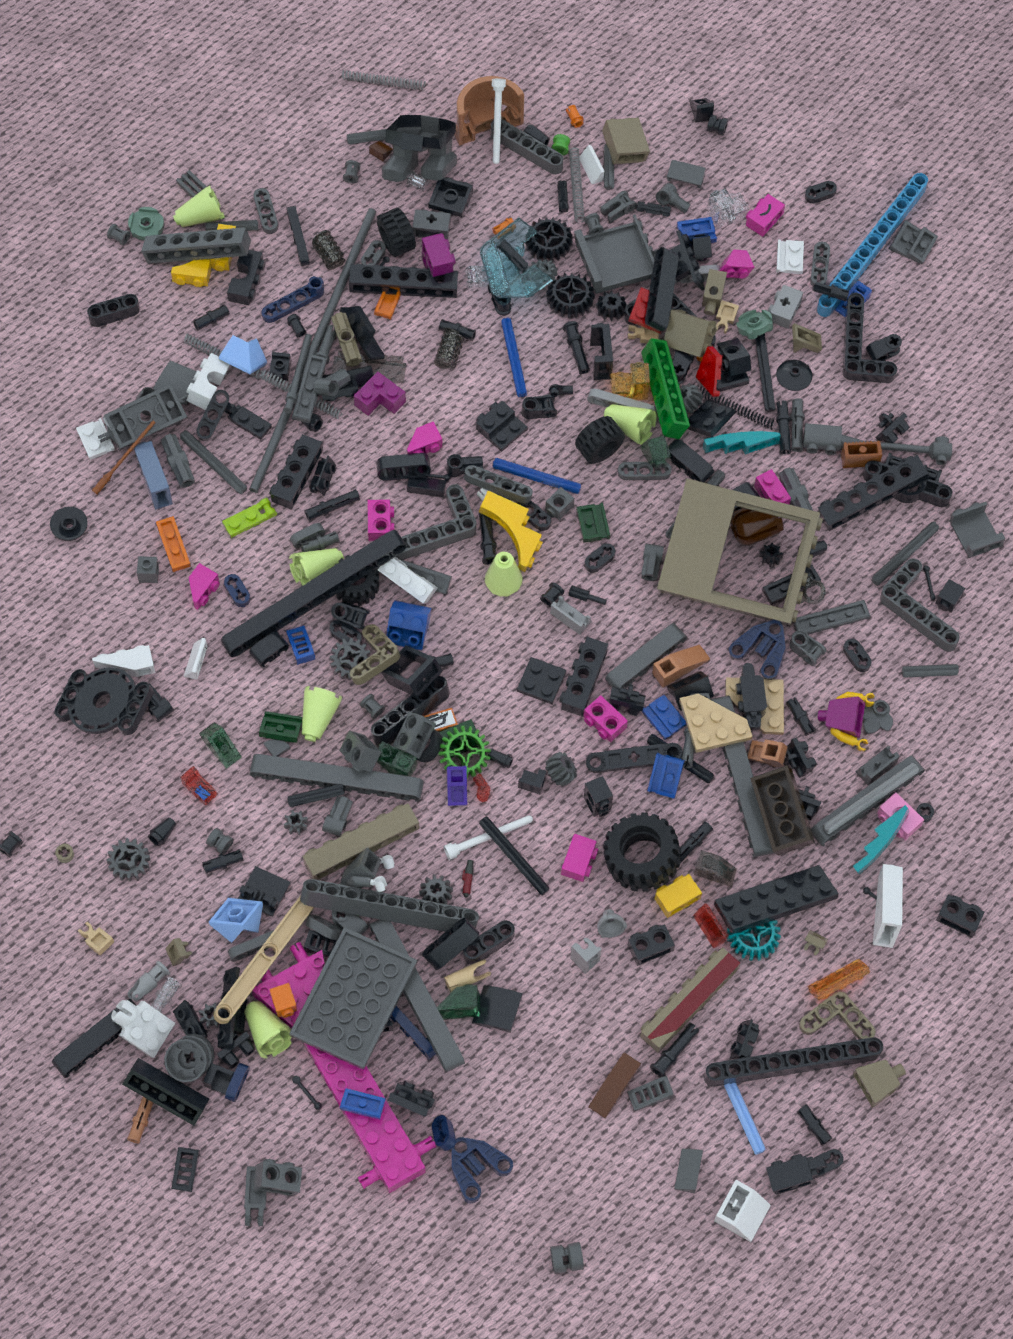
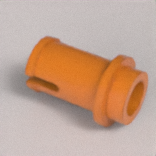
[566,105,584,128]
[492,218,516,238]

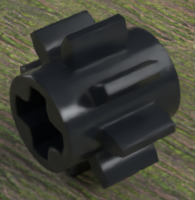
[759,542,783,567]

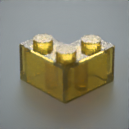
[610,362,650,400]

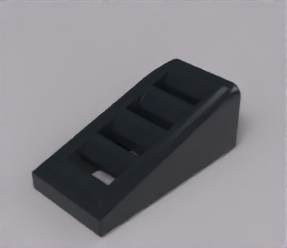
[304,929,337,958]
[171,1147,200,1192]

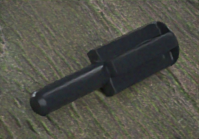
[568,585,607,605]

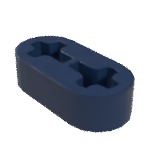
[224,574,250,607]
[225,1063,250,1102]
[432,1115,456,1151]

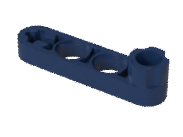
[261,276,324,323]
[390,1006,436,1060]

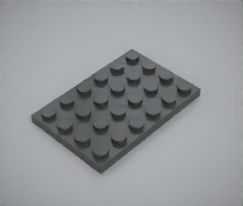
[289,927,418,1070]

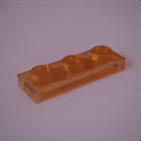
[807,959,870,1000]

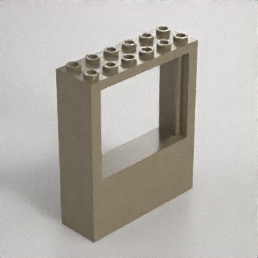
[657,479,823,626]

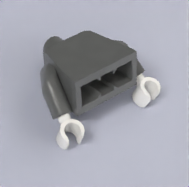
[339,847,394,892]

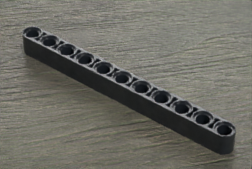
[221,530,407,657]

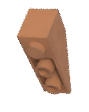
[652,644,710,688]

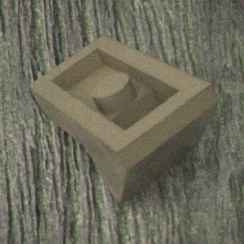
[792,323,822,353]

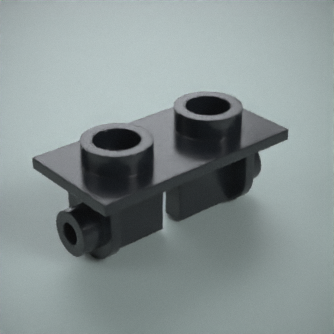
[309,455,336,496]
[173,1000,208,1038]
[730,1019,760,1059]

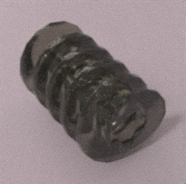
[312,230,345,270]
[434,328,464,369]

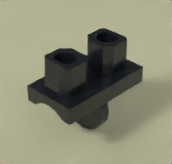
[875,413,910,443]
[609,684,646,716]
[783,738,817,778]
[798,786,821,820]
[217,1032,255,1069]

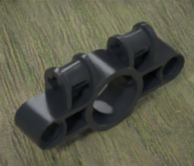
[863,452,953,507]

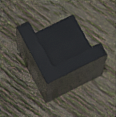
[518,769,547,795]
[203,1063,234,1094]

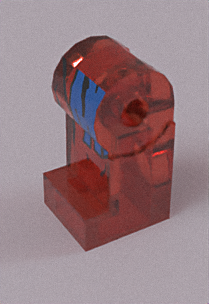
[180,766,218,805]

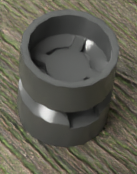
[550,1242,584,1274]

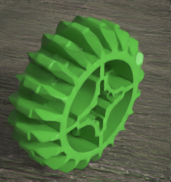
[438,726,491,778]

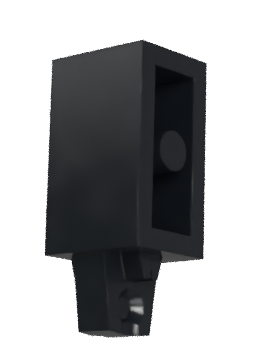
[766,1154,827,1195]

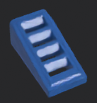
[835,281,872,317]
[286,626,316,665]

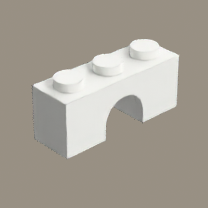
[186,353,230,410]
[378,557,438,603]

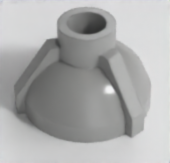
[597,909,627,938]

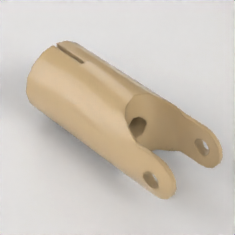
[444,960,491,994]

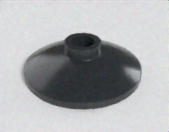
[776,359,812,391]
[50,507,88,541]

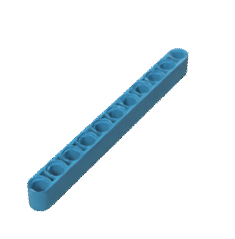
[817,173,928,317]

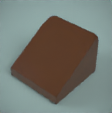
[369,140,393,161]

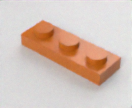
[156,516,191,572]

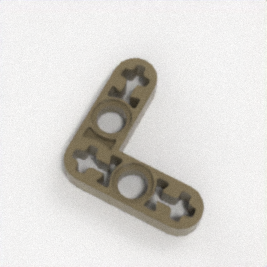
[350,624,400,685]
[799,992,876,1039]

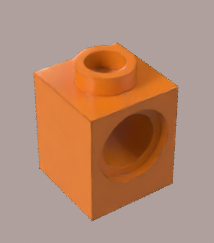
[269,983,297,1018]

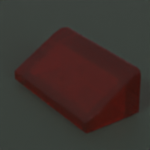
[693,903,727,948]

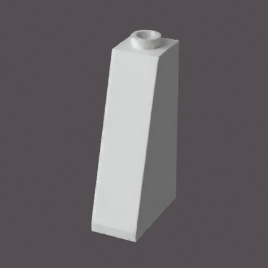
[873,864,903,948]

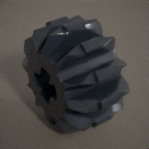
[596,290,627,322]

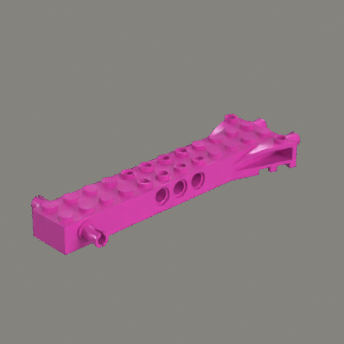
[251,942,436,1194]

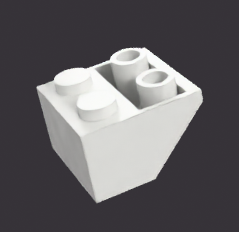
[714,1180,771,1242]

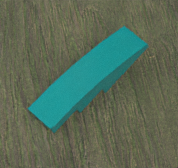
[703,431,781,455]
[853,805,909,875]

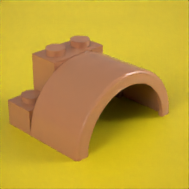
[454,76,524,146]

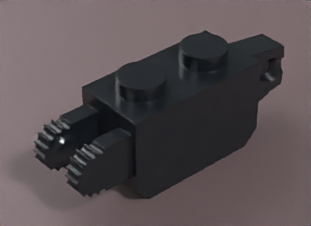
[736,662,767,730]

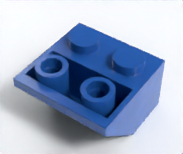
[386,600,432,650]

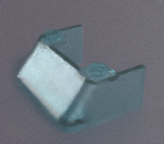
[480,217,553,298]

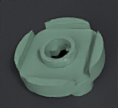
[128,207,164,240]
[736,310,773,339]

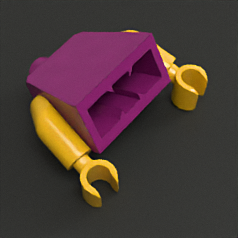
[817,692,875,752]

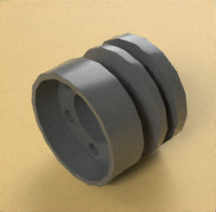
[164,1034,215,1082]

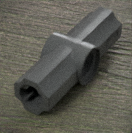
[161,434,195,488]
[778,467,813,511]

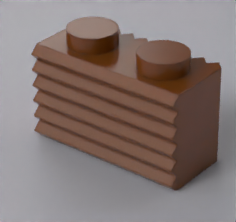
[841,440,882,468]

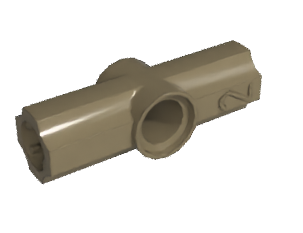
[331,312,362,367]

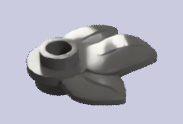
[863,700,893,734]

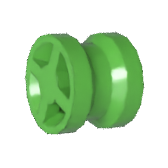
[551,134,570,156]

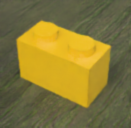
[655,874,702,918]

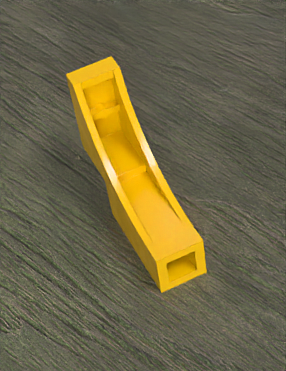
[171,224,236,287]
[479,491,543,572]

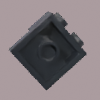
[428,177,473,217]
[476,401,528,452]
[387,1080,438,1117]

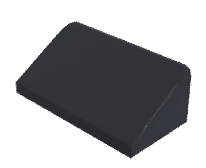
[407,477,447,497]

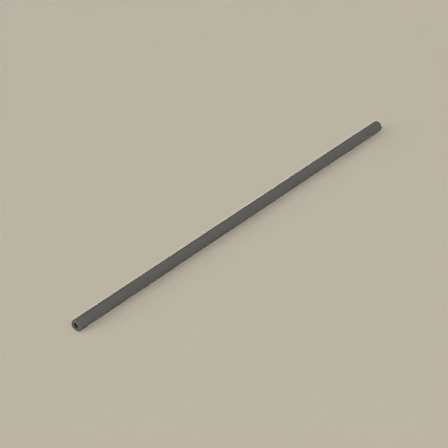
[249,208,376,493]

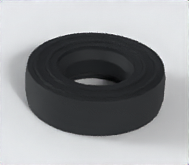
[414,729,442,763]

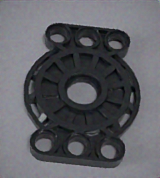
[54,667,153,735]

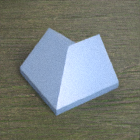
[219,335,267,374]
[209,898,263,943]

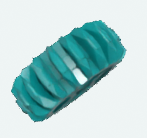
[726,920,781,961]

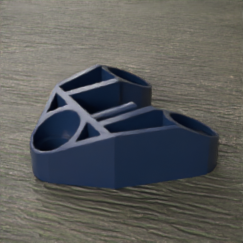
[729,620,786,680]
[452,1137,513,1203]

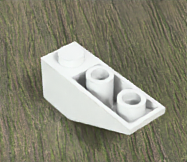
[92,645,155,677]

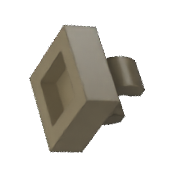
[804,930,828,955]
[166,938,192,966]

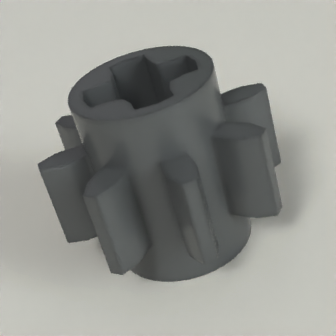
[284,810,308,835]
[199,1003,221,1029]

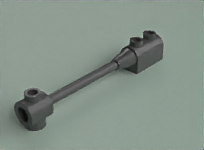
[803,423,952,465]

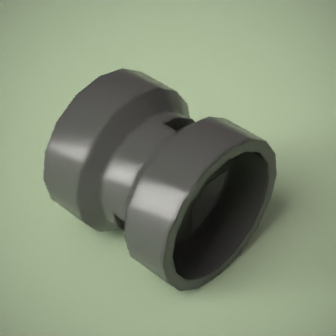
[206,828,234,855]

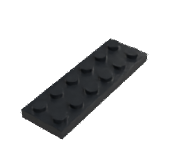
[714,865,839,934]

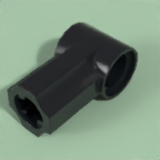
[446,454,483,477]
[139,683,174,722]

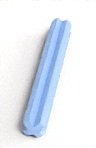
[724,1083,766,1155]

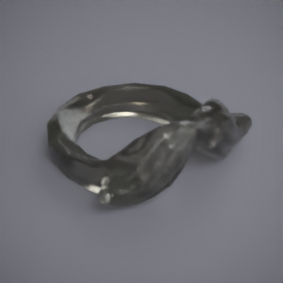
[801,575,826,605]

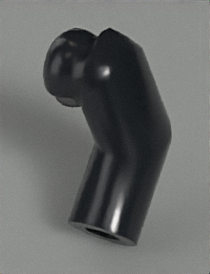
[549,384,573,397]

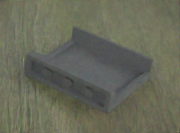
[574,214,654,294]

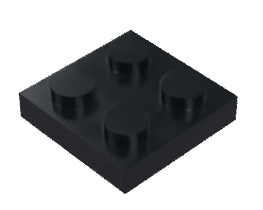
[688,400,735,437]
[517,657,566,705]

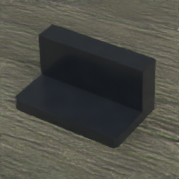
[667,671,714,711]

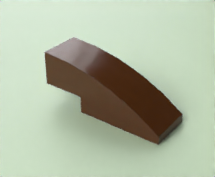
[589,1052,641,1119]

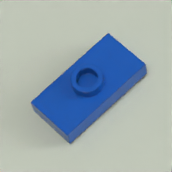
[340,1088,386,1120]

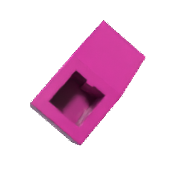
[718,249,755,279]
[407,421,443,454]
[188,563,220,610]

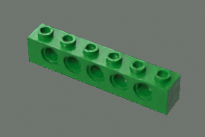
[641,338,690,439]

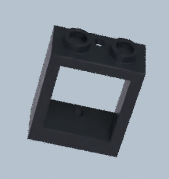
[381,645,443,698]

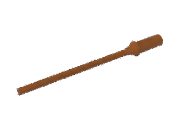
[92,421,156,495]

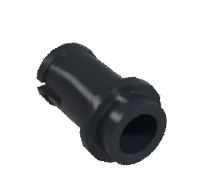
[287,314,307,338]
[432,653,454,667]
[488,748,513,768]

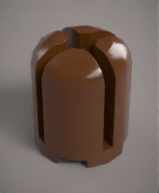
[730,498,784,546]

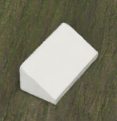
[579,145,604,184]
[184,638,208,679]

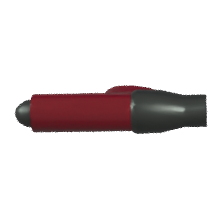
[462,860,474,898]

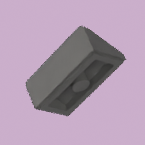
[674,1149,703,1194]

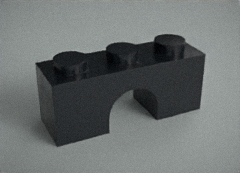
[227,250,266,306]

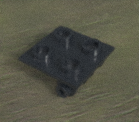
[238,866,291,917]

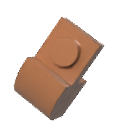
[748,739,788,767]

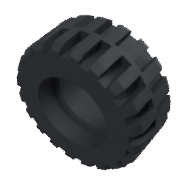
[603,812,681,892]

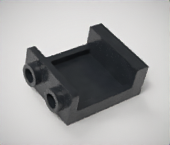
[590,323,613,380]

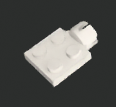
[111,1000,175,1058]

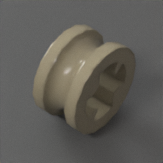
[55,844,74,863]

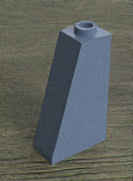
[134,441,173,510]

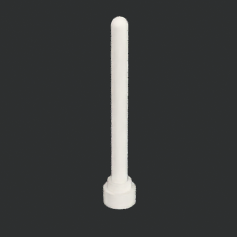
[492,78,506,164]
[443,815,533,860]

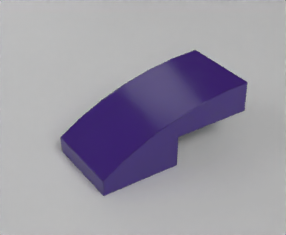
[447,766,467,806]

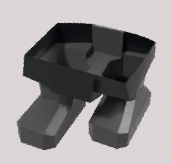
[382,115,457,182]

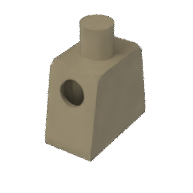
[702,269,727,316]
[853,1060,906,1108]

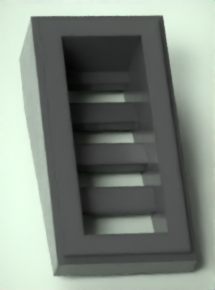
[627,1076,674,1111]

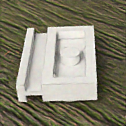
[776,239,804,274]
[76,418,115,460]

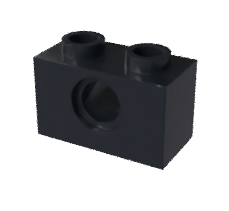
[717,338,751,376]

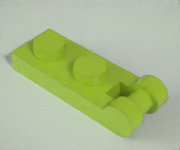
[222,498,277,538]

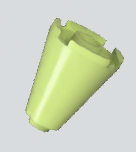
[173,186,225,227]
[604,404,657,445]
[289,548,344,585]
[485,552,522,596]
[302,686,342,742]
[244,1001,292,1058]

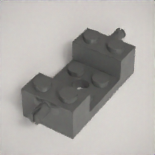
[98,384,188,451]

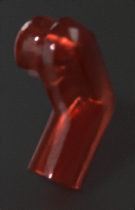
[472,773,490,802]

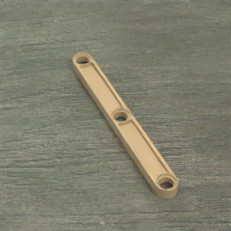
[214,895,314,1024]

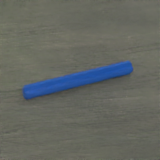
[501,317,527,397]
[493,458,581,494]

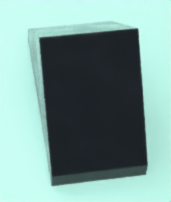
[689,98,714,123]

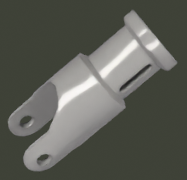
[127,961,170,1001]

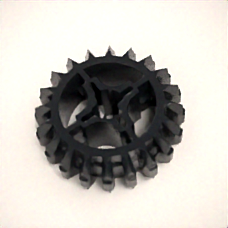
[525,217,573,261]
[546,273,595,319]

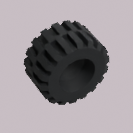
[377,207,416,257]
[575,416,625,464]
[334,555,380,606]

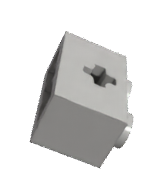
[768,285,803,329]

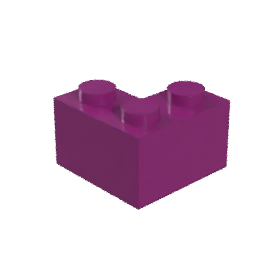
[421,233,456,277]
[354,372,406,416]

